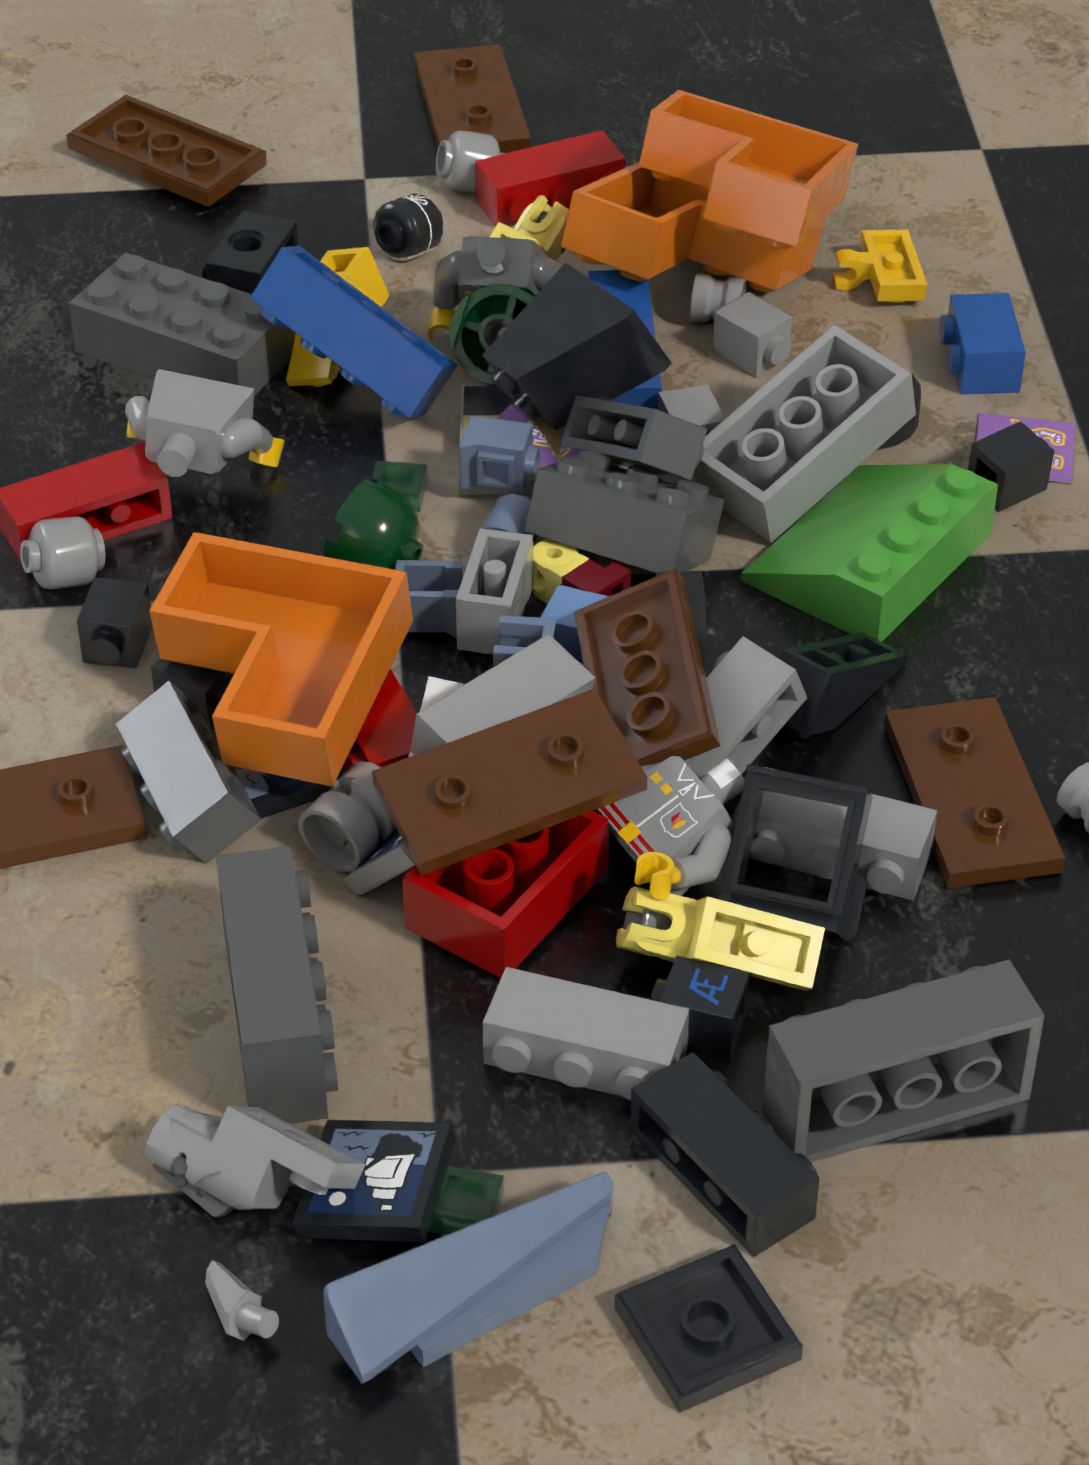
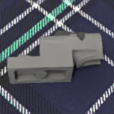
[144,1104,366,1217]

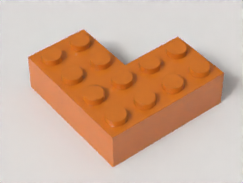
[638,90,858,249]
[561,162,825,292]
[149,532,413,787]

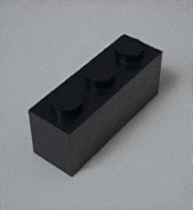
[630,1053,820,1257]

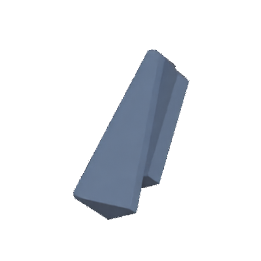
[323,1172,613,1384]

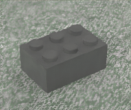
[524,451,724,573]

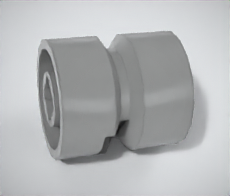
[298,761,397,873]

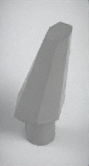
[205,1260,279,1341]

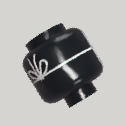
[373,193,443,262]

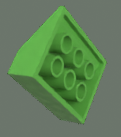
[741,464,998,642]

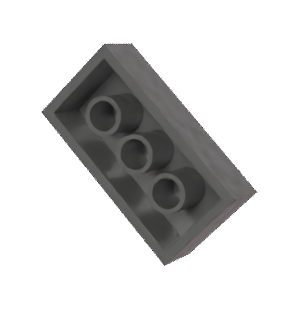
[69,252,294,396]
[216,846,338,1124]
[763,959,1044,1162]

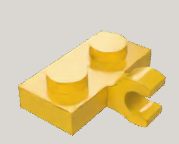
[832,229,928,303]

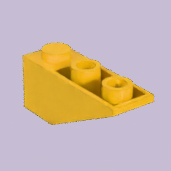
[286,247,390,387]

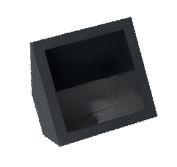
[482,262,672,431]

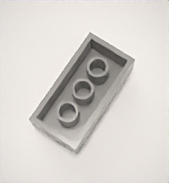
[693,324,916,543]

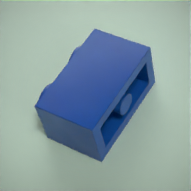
[939,293,1026,394]

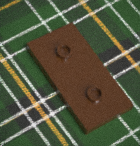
[414,44,531,153]
[66,95,267,207]
[574,568,721,766]
[372,689,648,876]
[884,697,1065,888]
[0,745,147,869]

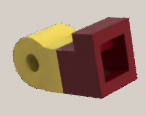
[532,539,631,604]

